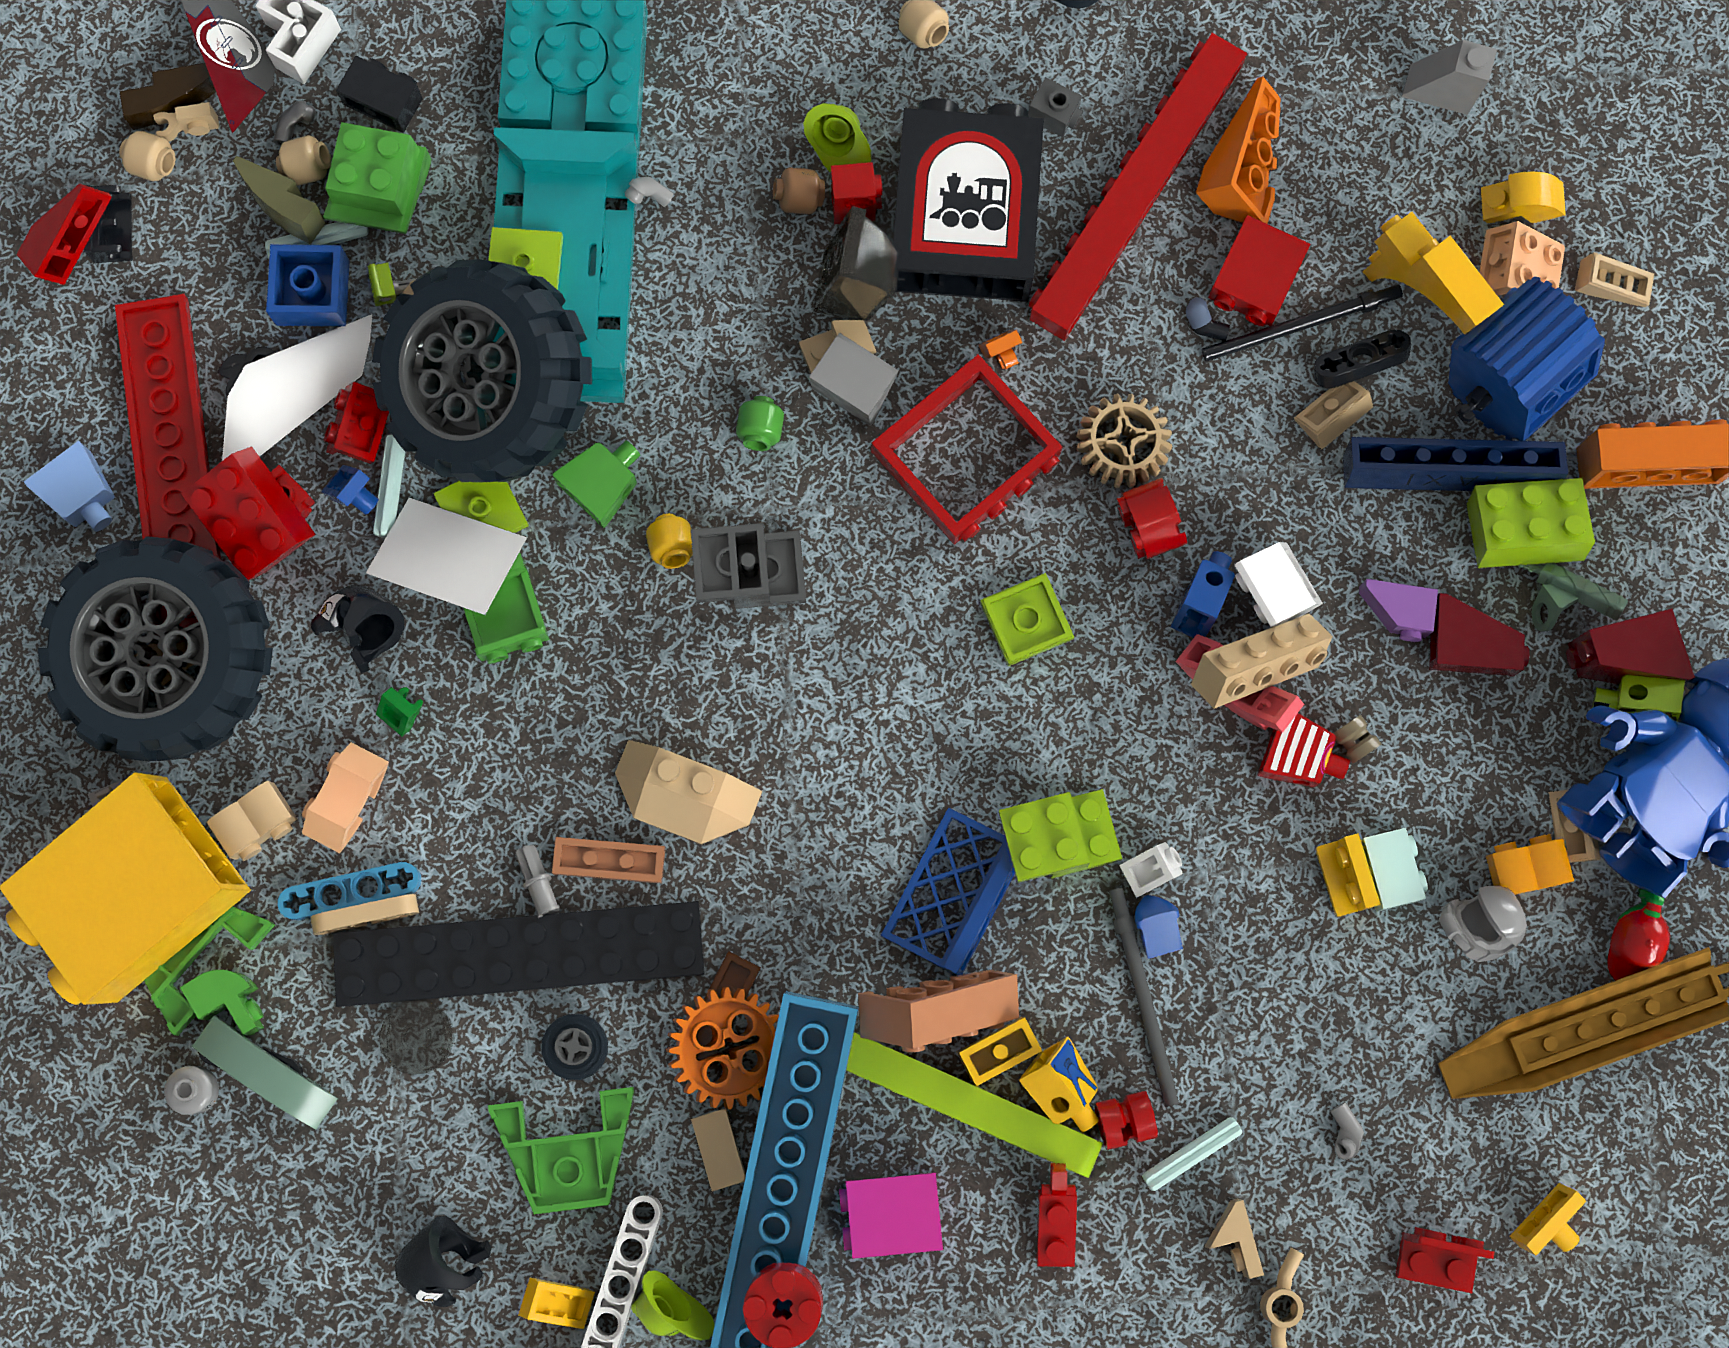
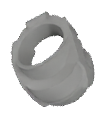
[1439,886,1527,962]

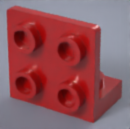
[1395,1227,1495,1294]

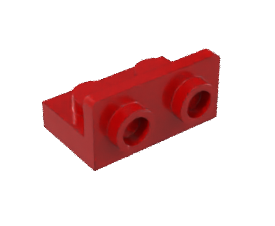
[324,381,389,464]

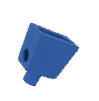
[1170,551,1235,638]

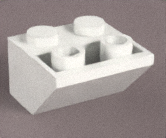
[1234,542,1323,627]

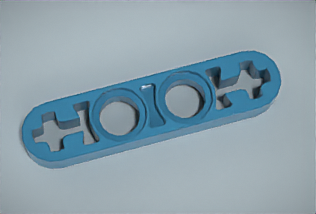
[278,862,421,920]

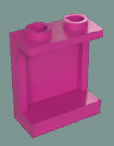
[839,1172,943,1259]

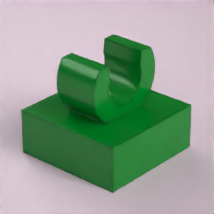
[375,687,423,737]

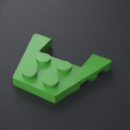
[144,906,275,1036]
[488,1087,634,1215]

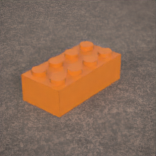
[1576,419,1729,489]

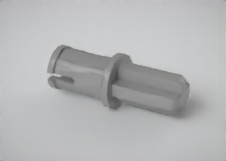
[515,845,560,918]

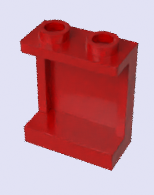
[1208,215,1311,326]

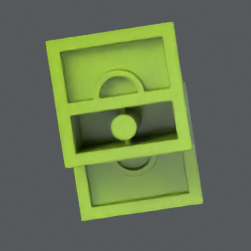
[999,789,1123,883]

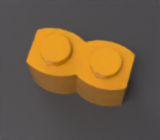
[1486,834,1574,895]

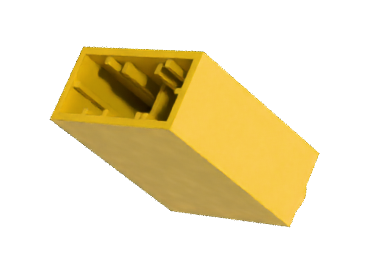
[0,772,251,1005]

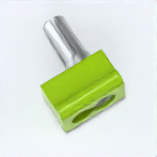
[368,262,417,306]

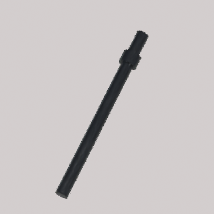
[1202,284,1403,362]

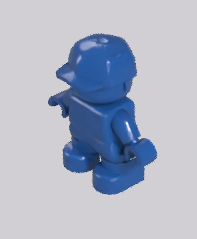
[1556,658,1729,898]

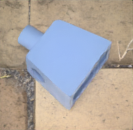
[24,440,115,532]

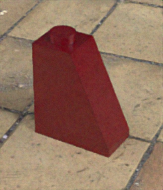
[1429,593,1530,676]

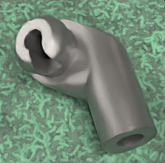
[273,101,316,146]

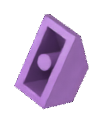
[1359,579,1438,642]

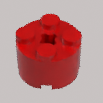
[1117,478,1187,560]
[743,1262,823,1348]

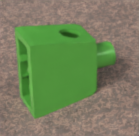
[552,440,641,529]

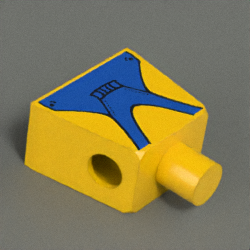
[1019,1037,1099,1132]

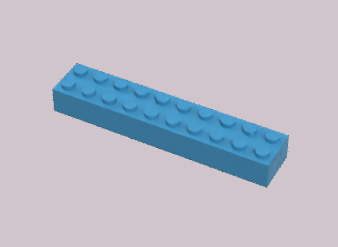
[710,991,859,1348]

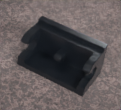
[84,185,133,263]

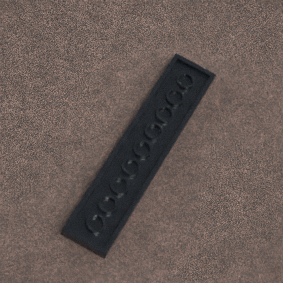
[332,901,705,1007]

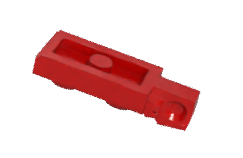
[1036,1163,1077,1267]

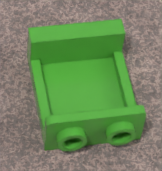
[464,553,550,664]

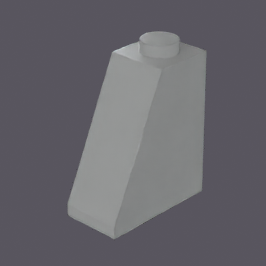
[1402,40,1497,115]

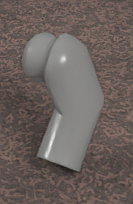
[625,177,674,207]
[1330,1102,1364,1160]

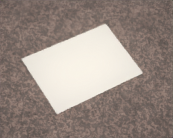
[366,498,527,615]

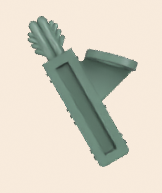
[1519,563,1628,632]

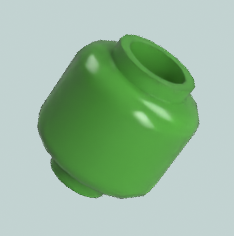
[736,396,784,451]

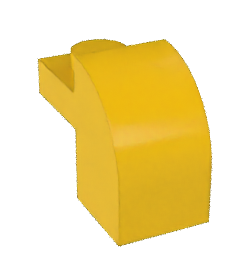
[1481,172,1566,223]

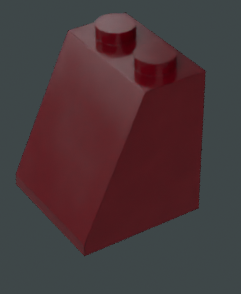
[1566,609,1695,684]

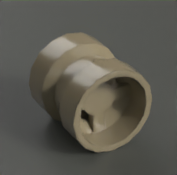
[1333,715,1382,764]

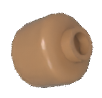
[773,167,825,215]

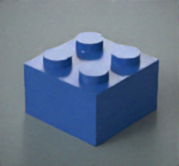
[266,244,350,327]

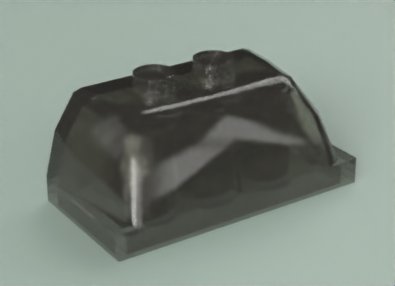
[813,206,897,321]

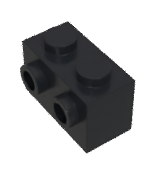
[336,56,423,133]

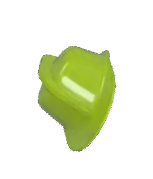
[803,103,872,172]
[631,1270,715,1341]

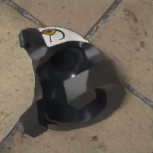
[311,585,405,674]
[395,1216,492,1307]

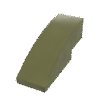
[233,156,326,245]

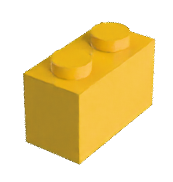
[956,1017,1042,1086]

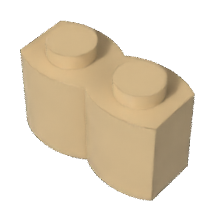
[207,781,298,861]

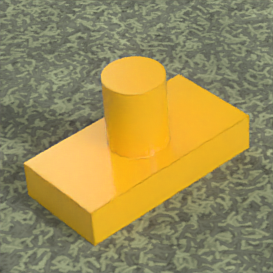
[1509,1183,1586,1256]
[518,1278,595,1329]

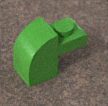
[180,970,264,1036]

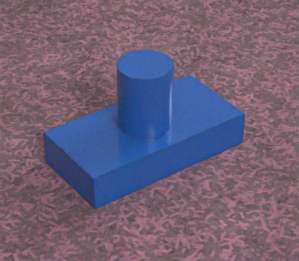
[321,465,379,515]

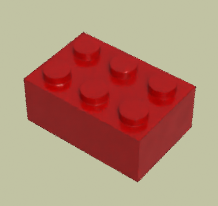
[181,446,316,581]

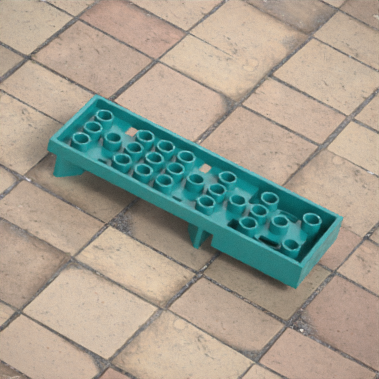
[493,0,648,403]

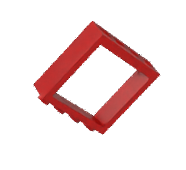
[871,354,1063,545]

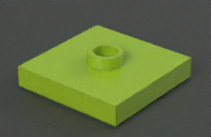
[488,227,563,290]
[433,481,529,533]
[980,573,1074,667]

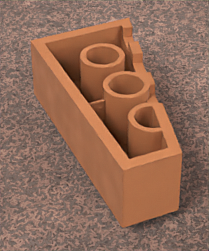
[858,970,1019,1052]

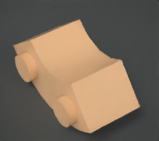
[302,742,389,853]

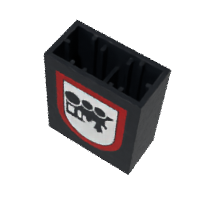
[890,98,1044,302]

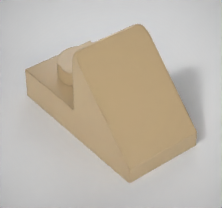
[799,320,876,374]
[1205,1199,1264,1279]

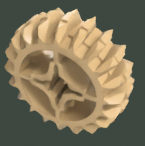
[1076,393,1172,488]

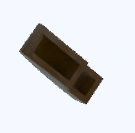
[119,63,216,130]

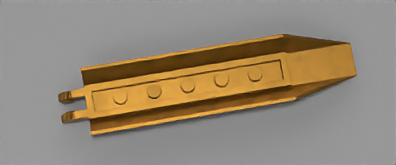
[1438,947,1729,1099]

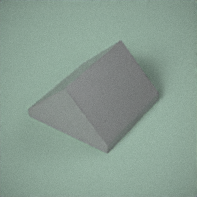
[809,333,899,426]

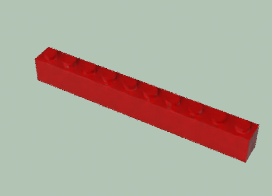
[1028,33,1247,341]

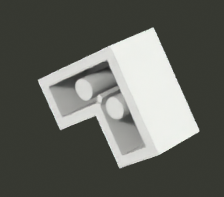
[256,0,341,84]

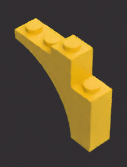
[1363,211,1504,334]

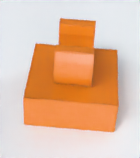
[979,330,1023,369]

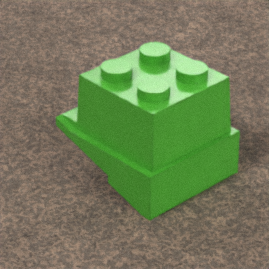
[323,122,432,234]

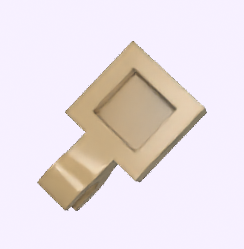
[153,102,219,141]

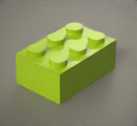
[1467,478,1595,568]

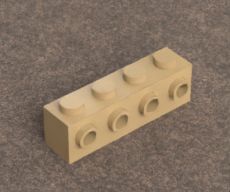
[1191,614,1333,709]

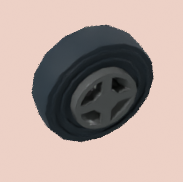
[541,1014,608,1080]

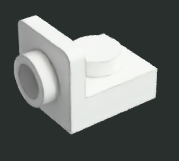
[1119,842,1183,898]

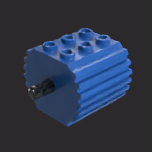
[1448,276,1605,441]

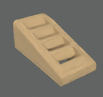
[1575,252,1654,307]

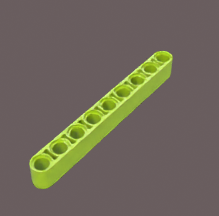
[846,1032,1103,1178]

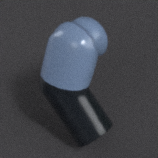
[1186,297,1230,341]

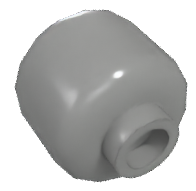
[164,1066,219,1115]

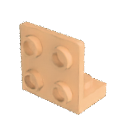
[1479,221,1565,296]

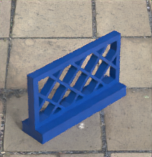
[881,807,1015,976]

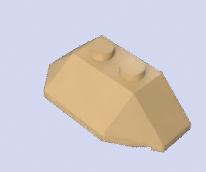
[615,740,762,845]

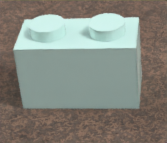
[1361,828,1428,912]

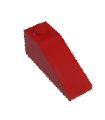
[16,184,112,285]

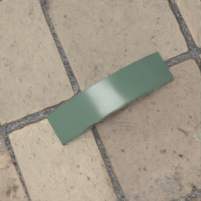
[192,1015,338,1130]

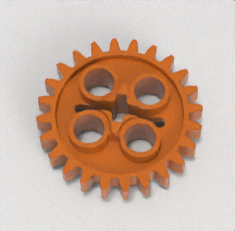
[666,987,779,1109]

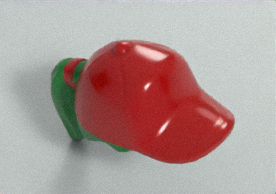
[1607,888,1671,981]

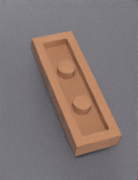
[552,837,666,884]

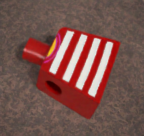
[1257,713,1350,787]

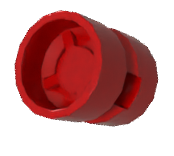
[1094,1091,1158,1150]

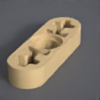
[311,894,419,935]

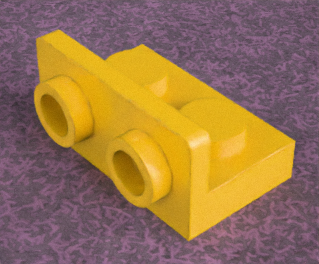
[1316,833,1380,917]

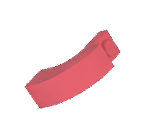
[1176,634,1304,732]

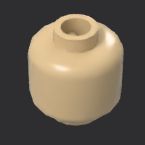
[899,0,949,49]
[119,131,176,181]
[276,135,331,185]

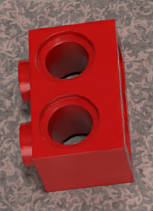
[831,162,882,225]

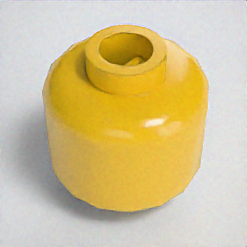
[646,513,693,569]

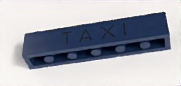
[1343,437,1568,491]

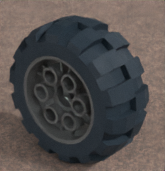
[372,259,592,482]
[37,536,273,762]

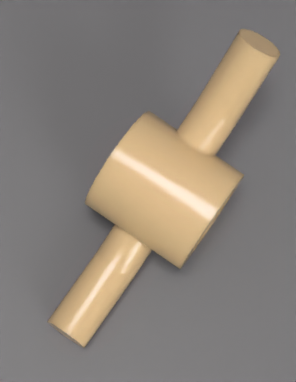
[1260,1248,1304,1348]

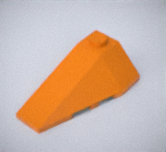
[1196,76,1281,224]

